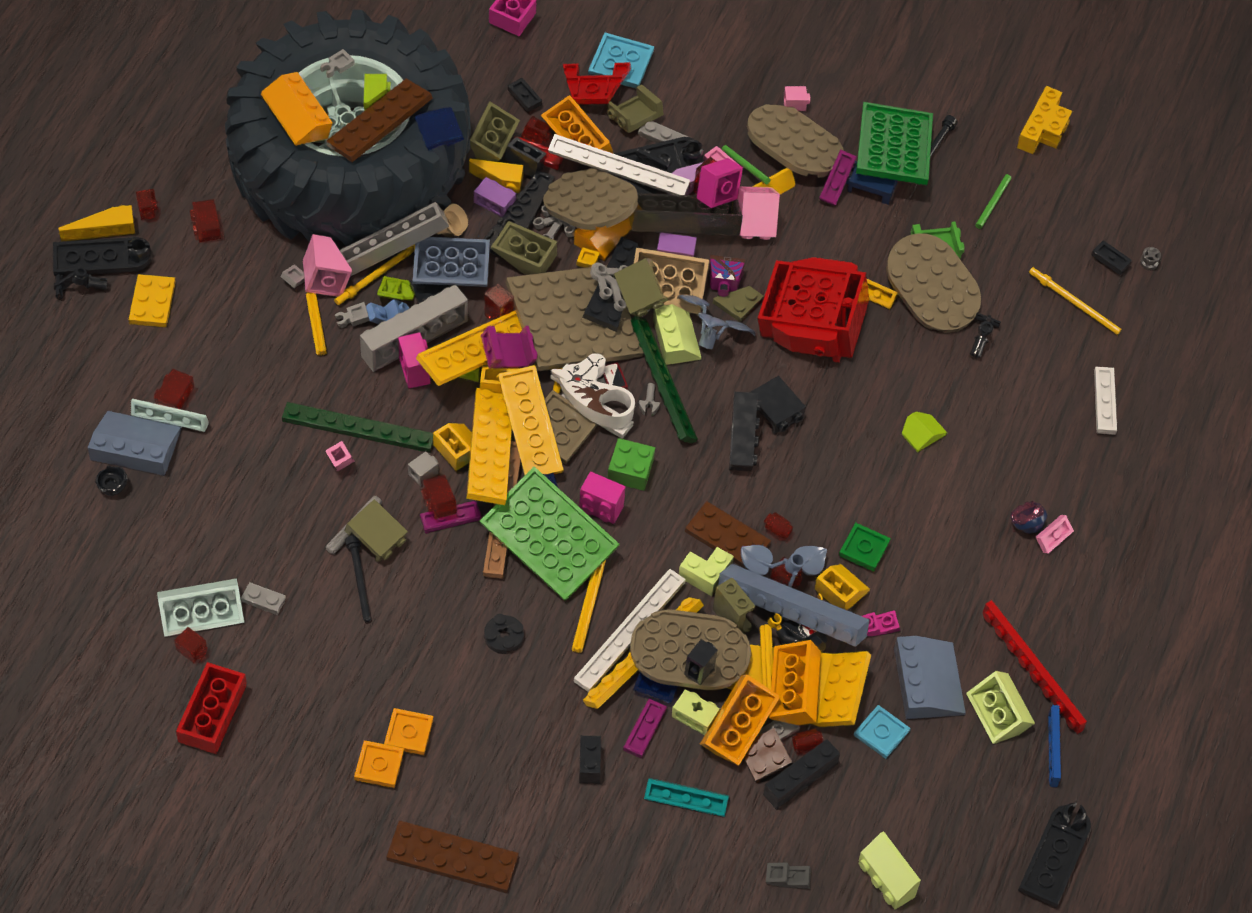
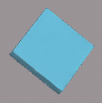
[854,705,910,759]

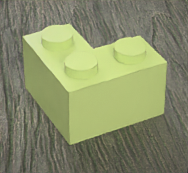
[679,547,734,596]

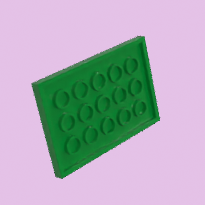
[856,102,933,185]

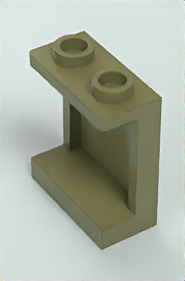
[607,85,664,133]
[614,258,668,317]
[344,499,408,562]
[713,578,755,634]

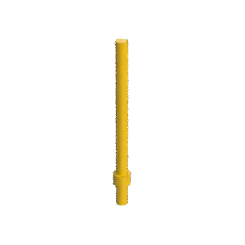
[334,244,415,305]
[1029,267,1122,335]

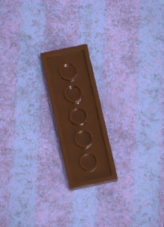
[326,78,433,162]
[386,820,519,893]

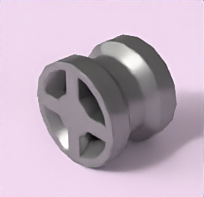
[1140,247,1161,270]

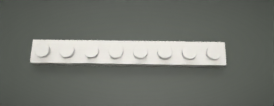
[548,134,690,198]
[574,569,686,692]

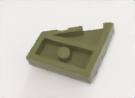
[713,286,764,322]

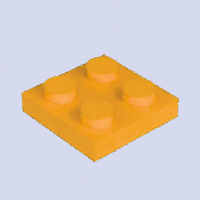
[384,708,433,755]
[354,740,404,788]

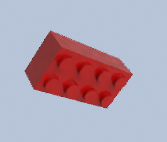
[176,662,247,754]

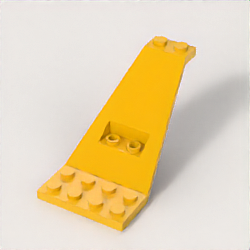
[727,645,871,727]

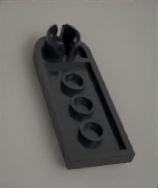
[613,137,704,179]
[53,237,151,276]
[1018,802,1091,908]

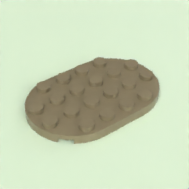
[746,104,844,177]
[543,168,639,230]
[886,233,981,333]
[630,610,751,690]

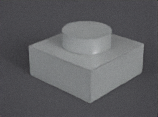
[281,264,305,288]

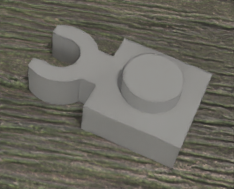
[320,49,355,78]
[335,302,370,328]

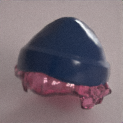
[1010,501,1047,534]

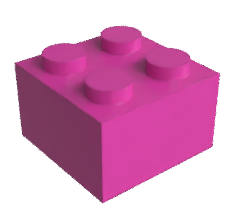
[489,0,537,36]
[697,158,743,208]
[398,332,430,389]
[579,471,626,524]

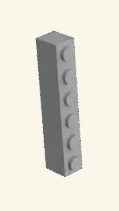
[339,202,450,276]

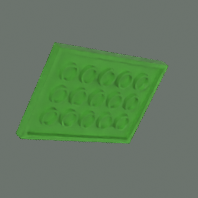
[480,466,619,601]

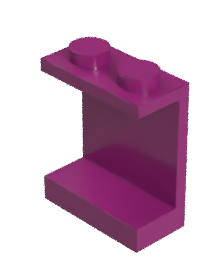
[481,326,537,369]

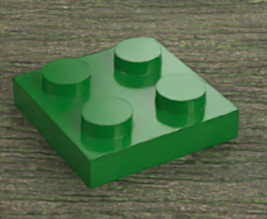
[839,522,891,572]

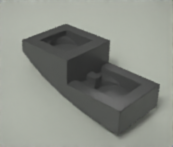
[766,863,811,889]

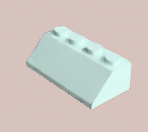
[157,579,244,637]

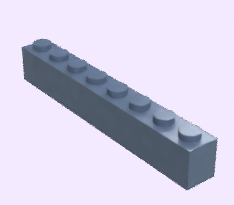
[718,564,869,647]

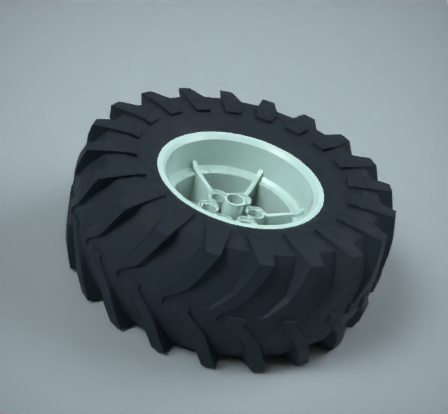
[225,9,471,247]

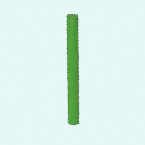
[722,145,771,185]
[975,174,1011,229]

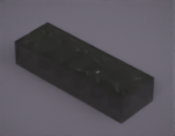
[629,193,743,236]

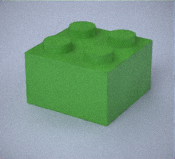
[607,438,655,491]

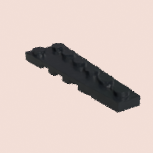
[483,171,555,257]
[582,236,638,332]

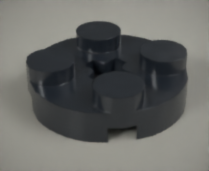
[484,614,524,654]

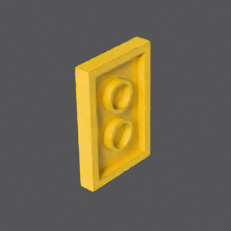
[129,274,176,327]

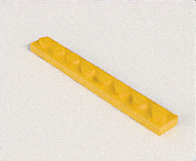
[583,597,704,709]

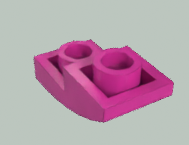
[862,610,900,636]

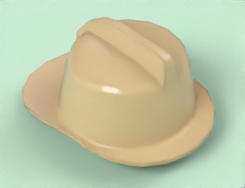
[437,204,468,238]

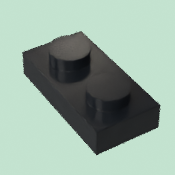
[508,78,542,112]
[1091,240,1132,275]

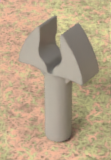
[639,383,660,416]

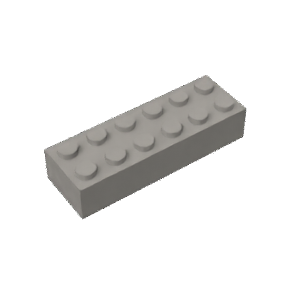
[360,284,468,372]

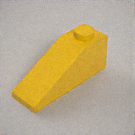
[469,159,523,193]

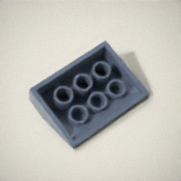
[413,237,490,287]
[88,411,182,476]
[894,636,966,719]

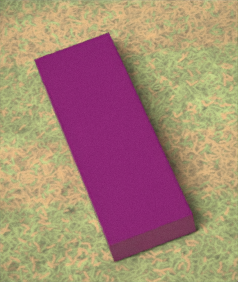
[819,149,857,206]
[420,501,481,533]
[623,699,667,759]

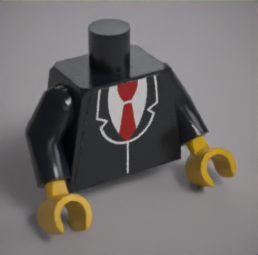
[768,593,827,652]

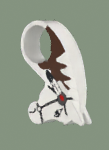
[551,354,635,428]

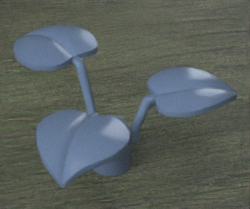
[677,295,756,349]
[741,545,827,621]

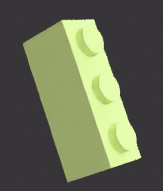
[653,304,701,365]
[966,671,1035,744]
[858,831,921,909]

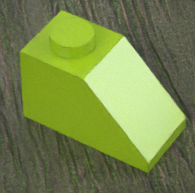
[364,74,391,111]

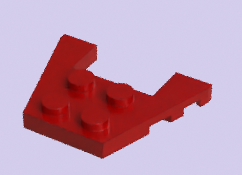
[563,62,631,105]

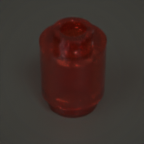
[764,512,794,539]
[792,728,823,753]

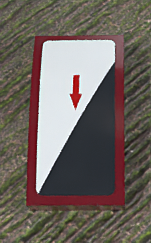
[602,362,628,390]

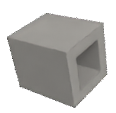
[408,451,439,487]

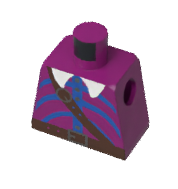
[709,255,745,297]

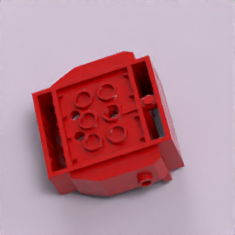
[758,257,869,362]

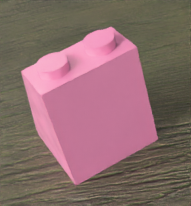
[736,186,780,240]
[303,234,352,297]

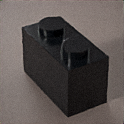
[503,137,547,177]
[684,639,718,686]
[579,735,601,784]

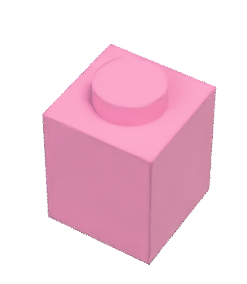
[783,86,810,111]
[326,441,355,471]

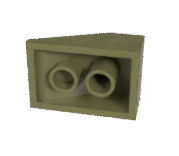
[491,221,557,275]

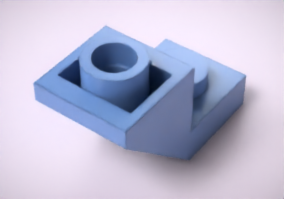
[366,299,409,324]

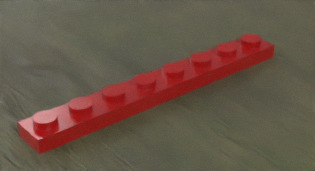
[983,600,1087,734]

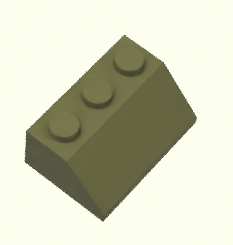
[470,101,520,162]

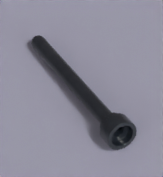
[930,115,958,158]
[345,535,371,622]

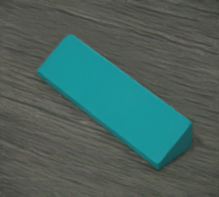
[644,778,729,817]

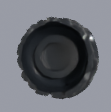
[95,465,128,496]

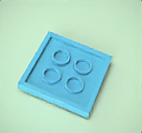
[588,33,654,88]

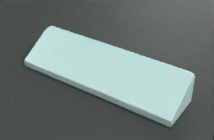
[131,399,209,432]

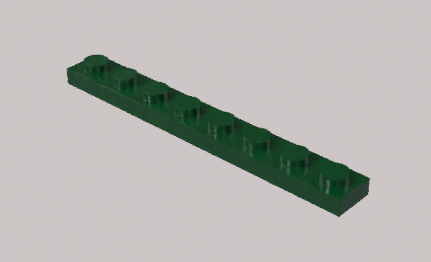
[630,316,698,444]
[282,402,433,453]

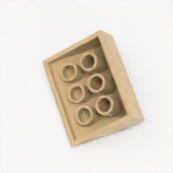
[634,248,709,314]

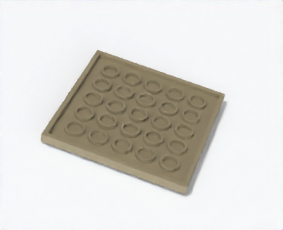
[505,265,644,371]

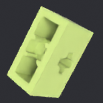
[672,689,720,735]

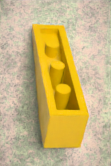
[58,205,135,242]

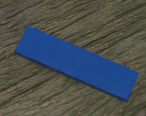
[1048,705,1061,787]

